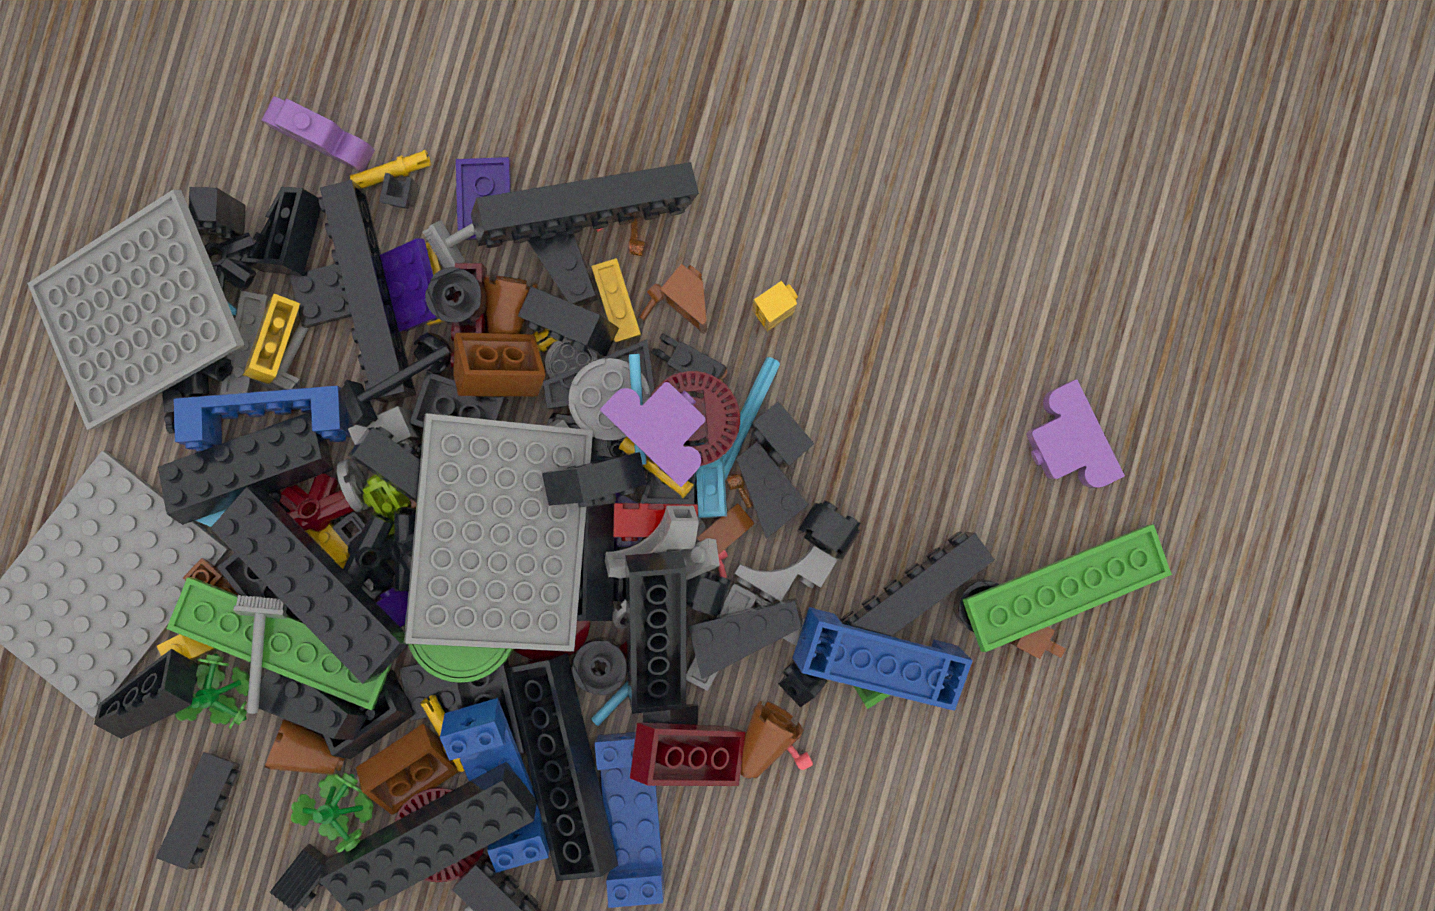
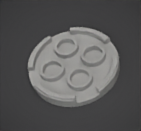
[569,358,651,440]

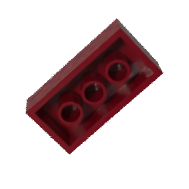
[630,723,746,786]

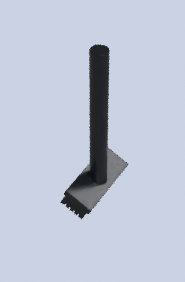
[339,345,451,428]

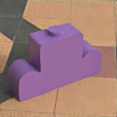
[261,96,375,172]
[1026,379,1125,488]
[600,382,705,487]

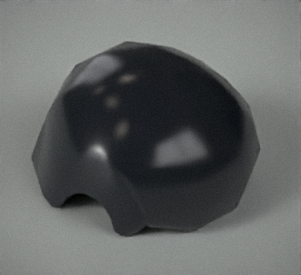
[414,332,452,374]

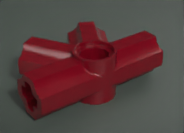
[280,474,354,532]

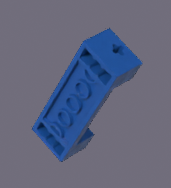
[174,386,354,452]
[792,607,973,711]
[440,698,549,873]
[595,732,665,908]

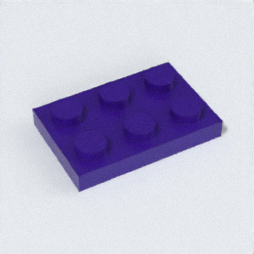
[456,157,511,240]
[380,238,439,332]

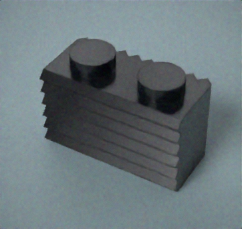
[270,844,327,911]

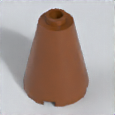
[484,275,538,334]
[740,701,804,779]
[265,719,345,775]

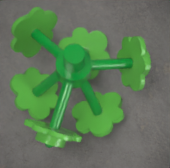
[175,653,250,729]
[291,772,373,853]

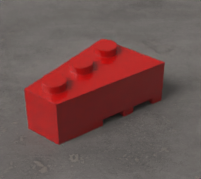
[614,503,698,541]

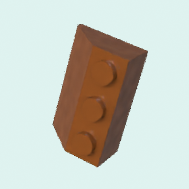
[660,264,707,334]
[454,333,546,396]
[356,723,458,815]

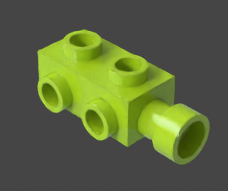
[362,475,412,534]

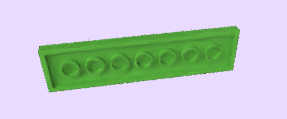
[963,524,1172,652]
[166,577,393,710]

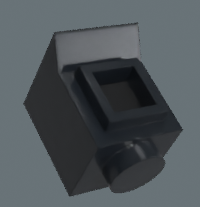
[379,173,419,209]
[333,511,368,546]

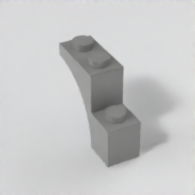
[605,506,699,578]
[734,545,837,602]

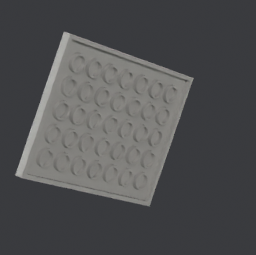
[27,190,245,430]
[404,413,593,651]
[0,450,230,718]

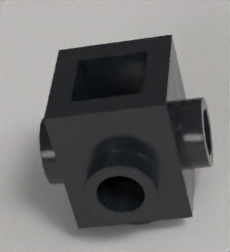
[778,661,828,707]

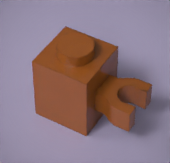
[1011,627,1066,659]

